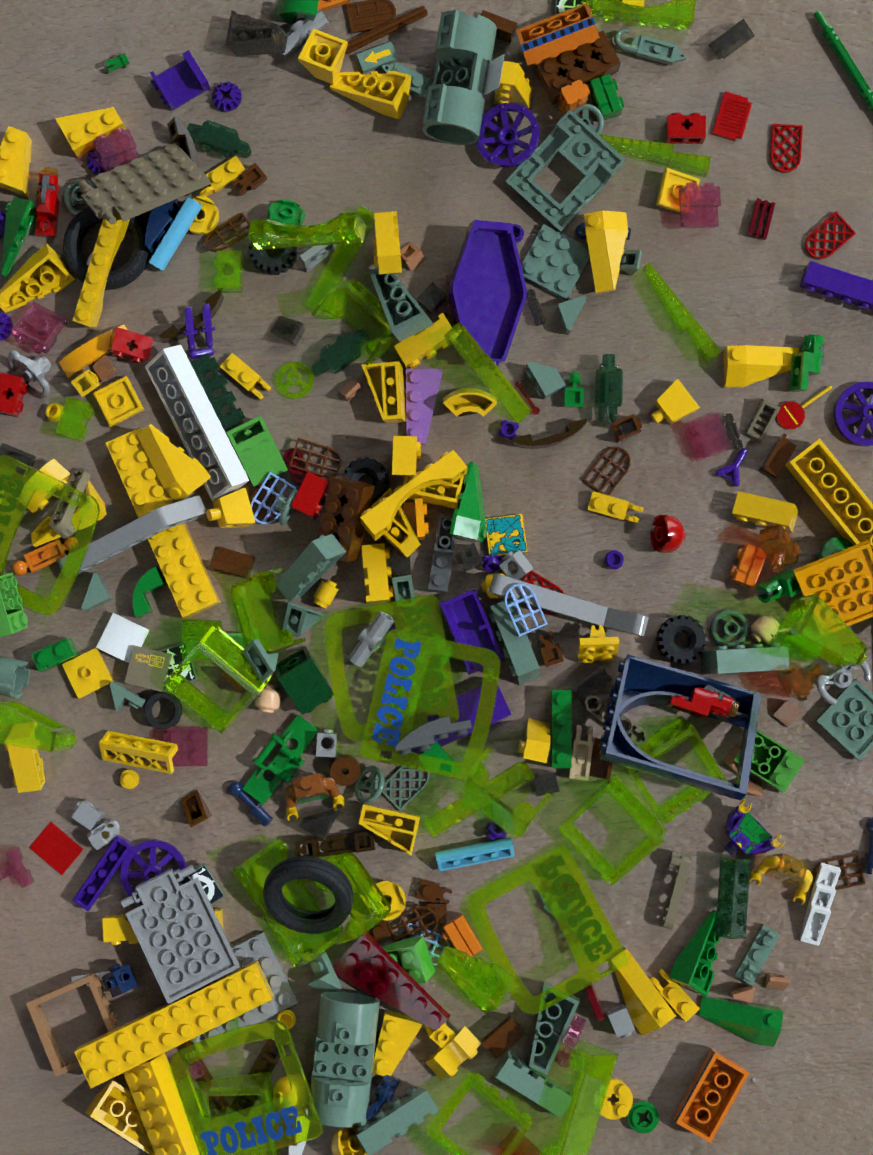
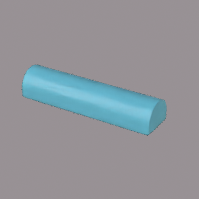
[149,197,203,271]
[435,837,515,871]

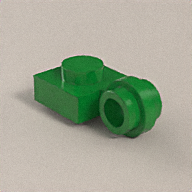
[564,371,584,408]

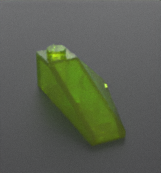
[437,946,513,1013]

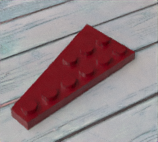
[333,931,451,1031]

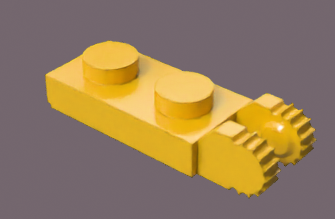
[199,156,245,197]
[220,353,271,400]
[587,491,644,523]
[650,969,700,1022]

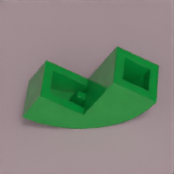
[274,0,319,24]
[132,566,166,618]

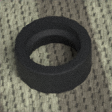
[144,693,183,729]

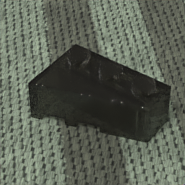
[225,10,288,56]

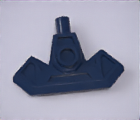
[366,1075,401,1120]

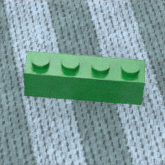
[550,690,572,768]

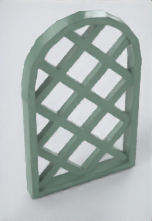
[382,760,430,811]

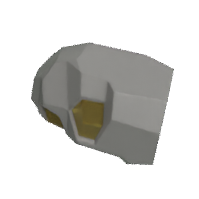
[86,820,120,850]

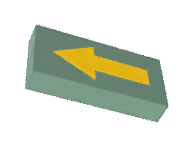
[356,42,398,74]

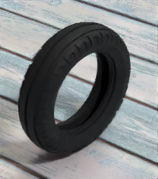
[63,207,150,290]
[263,856,354,934]

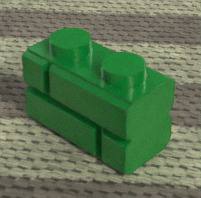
[588,74,624,121]
[31,638,79,672]

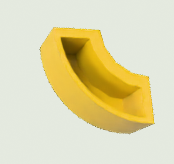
[443,388,497,417]
[17,459,70,513]
[425,1026,481,1080]

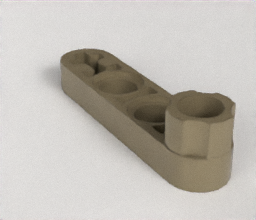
[49,468,90,539]
[583,695,649,745]
[662,851,691,930]

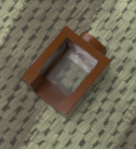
[611,414,642,443]

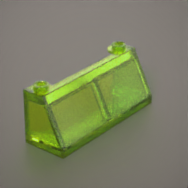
[232,838,344,968]
[540,1040,619,1155]

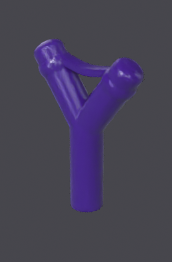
[716,448,748,487]

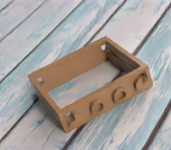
[26,972,118,1077]

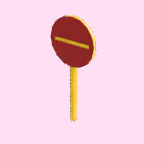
[776,386,832,429]

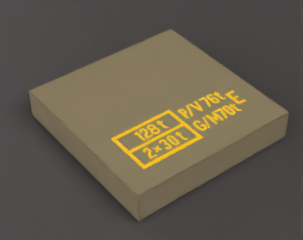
[125,645,172,692]

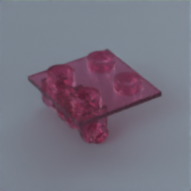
[683,413,733,461]

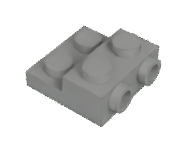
[300,228,338,272]

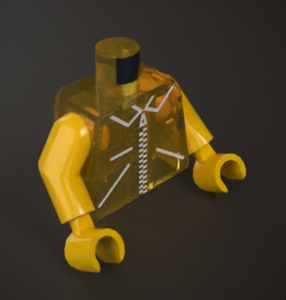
[749,853,813,905]

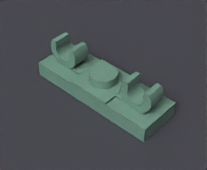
[734,924,780,985]

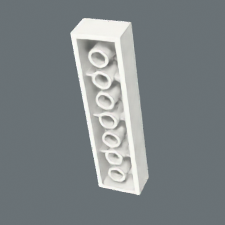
[145,345,249,502]

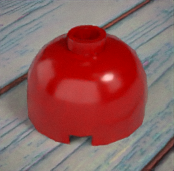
[650,514,686,553]

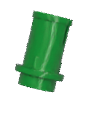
[104,53,130,73]

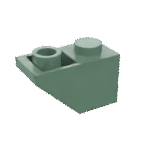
[525,362,566,400]

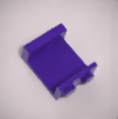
[150,50,210,111]

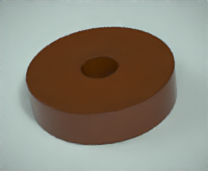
[329,754,361,786]

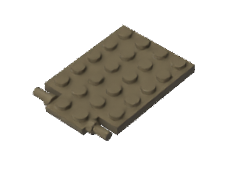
[79,143,210,224]

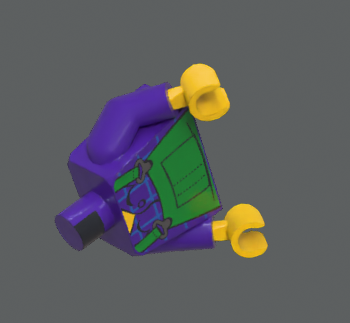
[724,799,786,857]

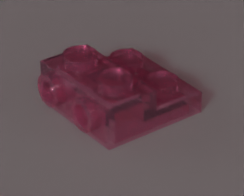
[92,128,140,172]
[679,182,721,228]
[13,301,67,354]
[163,727,208,766]

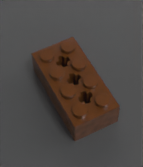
[535,30,621,105]
[317,476,375,562]

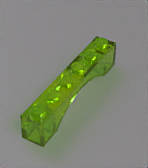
[581,0,696,30]
[248,212,366,250]
[423,761,535,838]

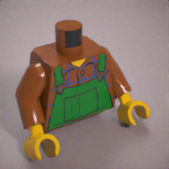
[284,773,345,821]

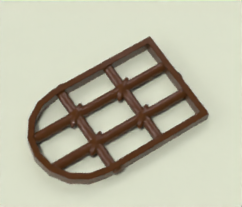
[205,213,254,252]
[289,438,342,478]
[583,447,631,495]
[812,853,865,890]
[385,905,439,942]

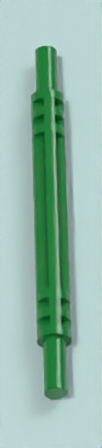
[813,10,873,111]

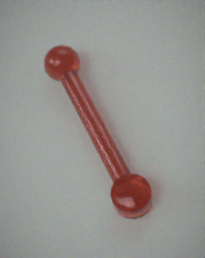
[515,381,540,415]

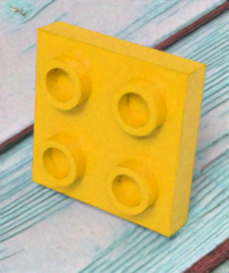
[577,625,619,663]

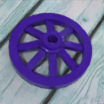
[476,103,540,167]
[834,382,873,447]
[120,840,187,905]

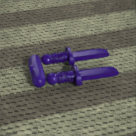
[183,304,215,359]

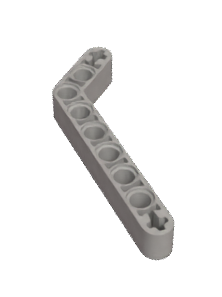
[57,496,207,579]
[489,573,649,637]

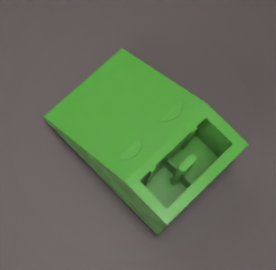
[226,415,288,487]
[0,572,28,637]
[734,729,805,794]
[382,936,435,984]

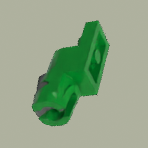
[789,334,825,392]
[756,562,809,603]

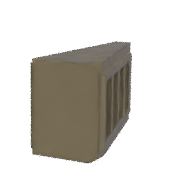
[745,398,781,442]

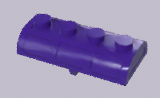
[439,589,504,675]

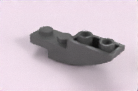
[428,514,455,594]
[394,716,472,756]

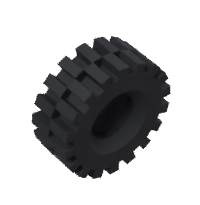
[248,224,297,275]
[342,457,390,505]
[656,615,707,664]

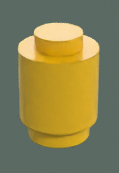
[313,579,339,608]

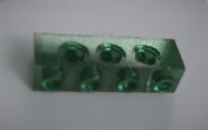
[190,354,245,433]
[715,857,751,939]

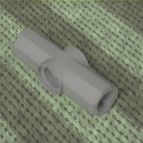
[274,9,329,58]
[349,611,394,667]

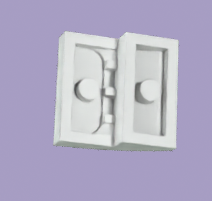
[96,613,149,663]

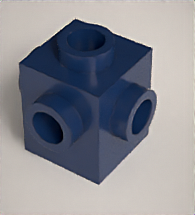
[103,964,138,997]

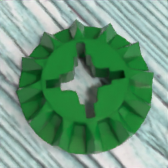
[627,1100,659,1134]

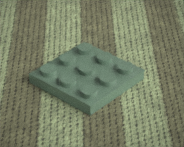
[521,224,590,301]
[815,679,873,761]

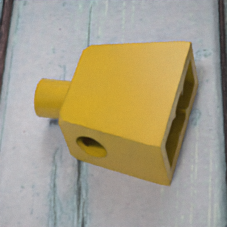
[651,379,700,424]
[206,488,256,528]

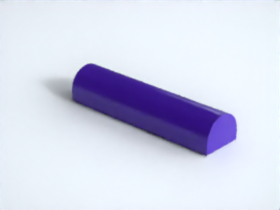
[72,835,133,911]

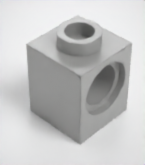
[499,550,533,580]
[316,729,338,757]
[72,800,105,831]
[606,1004,635,1038]

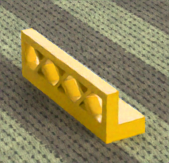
[99,731,178,774]

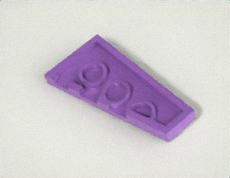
[406,368,444,445]

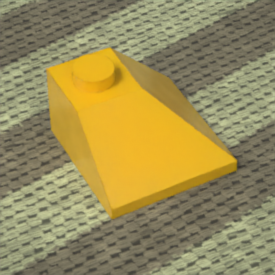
[298,28,348,85]

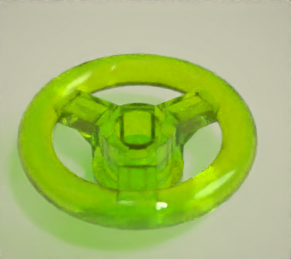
[276,362,314,399]

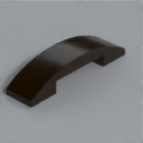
[167,116,199,196]
[159,290,224,343]
[511,419,587,449]
[295,831,375,858]
[230,1037,286,1116]

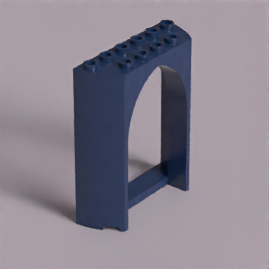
[599,654,762,800]

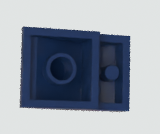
[145,199,182,255]

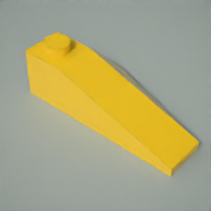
[330,71,411,119]
[584,210,628,294]
[31,481,107,547]
[611,948,676,1035]

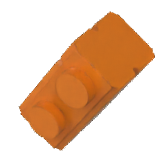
[558,80,590,115]
[729,544,768,588]
[441,914,483,961]

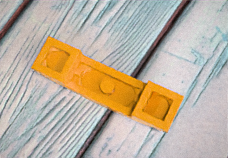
[59,325,131,379]

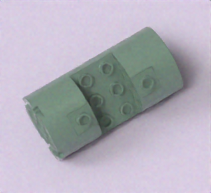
[423,10,497,145]
[307,990,380,1127]

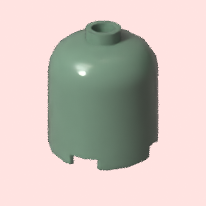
[0,656,31,699]

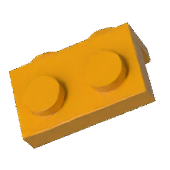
[403,498,429,540]

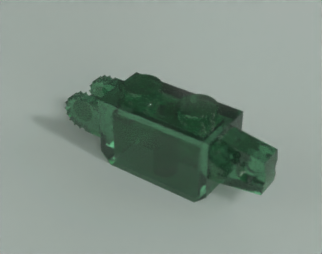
[187,120,252,158]
[311,328,370,377]
[595,354,623,423]

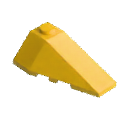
[0,243,75,313]
[723,345,799,388]
[137,424,211,503]
[85,1080,155,1155]

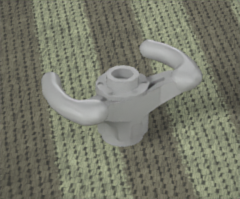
[8,350,51,399]
[816,653,872,706]

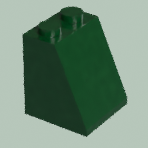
[275,646,335,715]

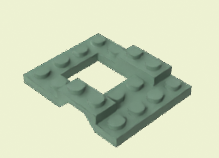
[506,109,626,232]

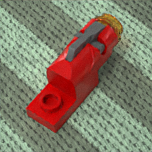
[35,167,60,238]
[667,685,739,719]

